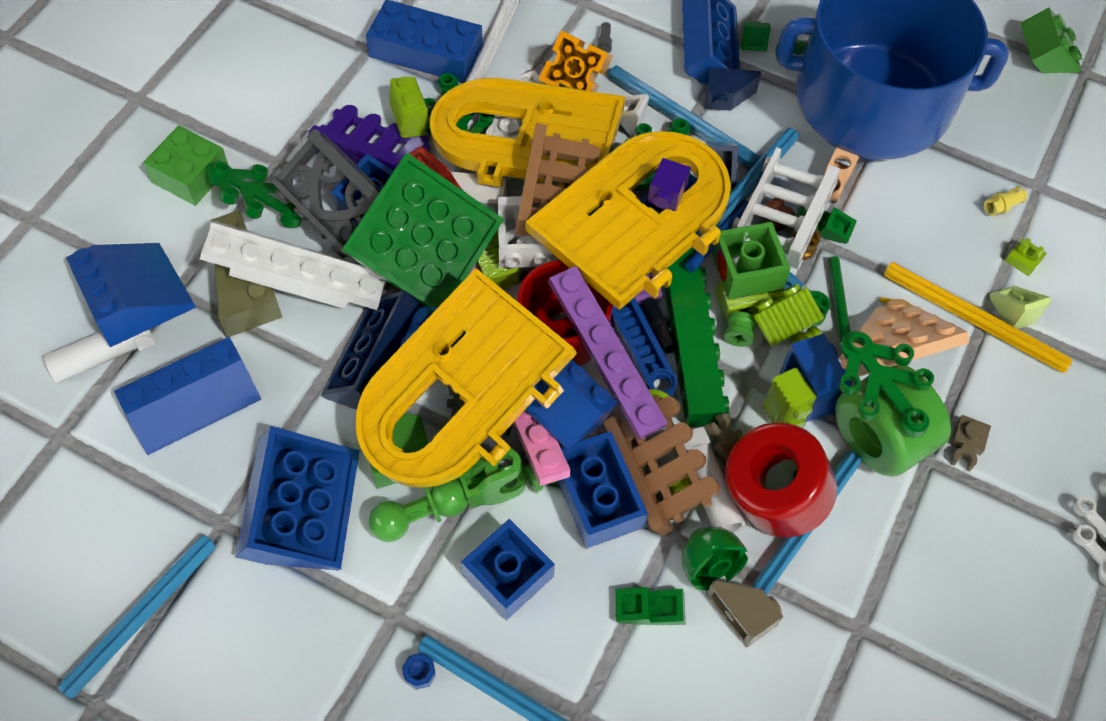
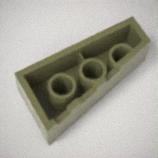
[211,210,282,338]

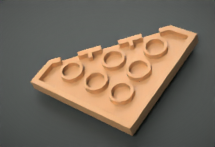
[840,299,969,376]

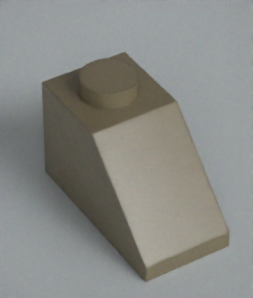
[706,581,784,647]

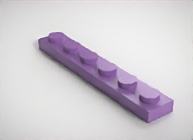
[548,266,668,440]

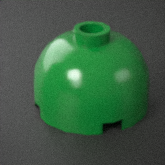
[681,527,748,590]

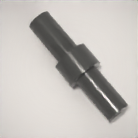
[597,22,612,53]

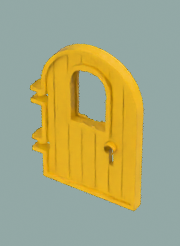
[430,78,625,188]
[525,131,731,310]
[355,268,577,488]

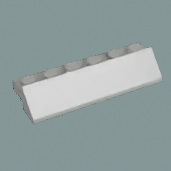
[200,221,385,310]

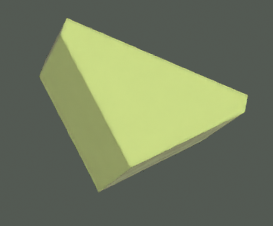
[989,286,1051,329]

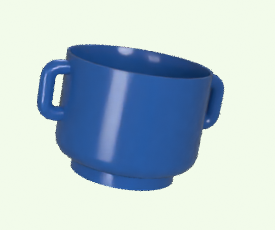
[776,0,1009,160]

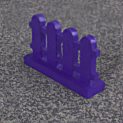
[309,105,431,171]

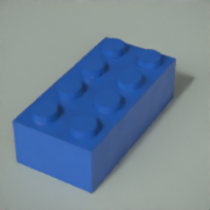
[366,0,483,83]

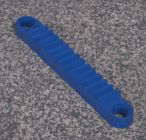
[610,297,678,397]

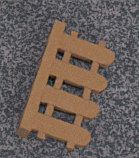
[515,123,600,236]
[603,395,720,536]

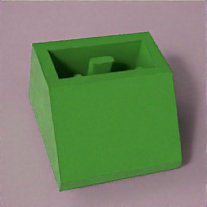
[1020,7,1083,73]

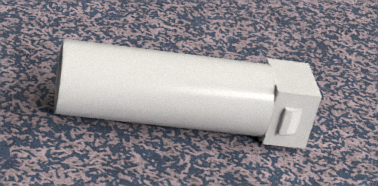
[43,329,156,383]
[684,426,745,533]

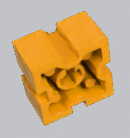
[538,30,613,92]

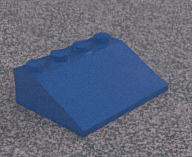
[66,243,196,348]
[235,426,360,571]

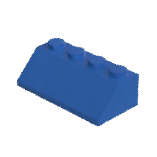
[682,0,740,84]
[114,336,262,455]
[525,359,618,450]

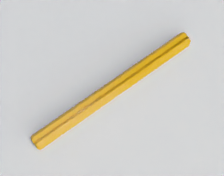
[884,262,1073,373]

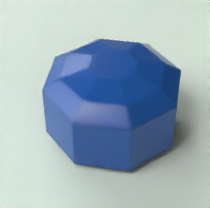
[402,653,436,690]

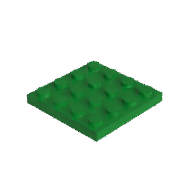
[341,152,504,307]

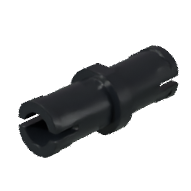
[639,297,677,354]

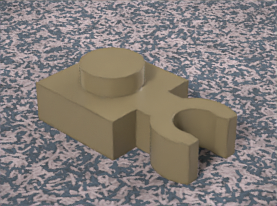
[705,413,743,467]
[950,415,991,472]

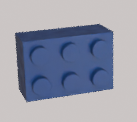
[558,431,648,549]

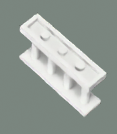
[732,147,840,269]

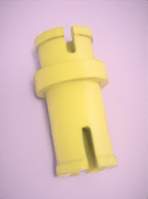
[984,186,1028,216]

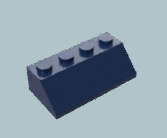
[321,290,424,410]

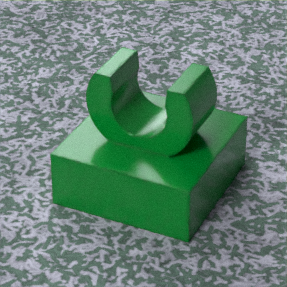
[741,21,771,51]

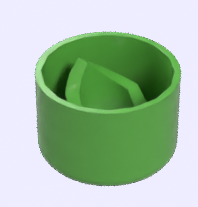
[835,365,951,477]

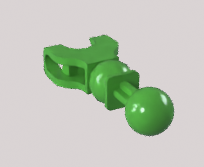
[368,449,526,542]

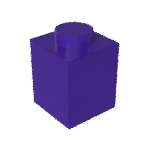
[648,158,691,212]

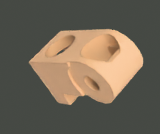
[824,147,859,202]

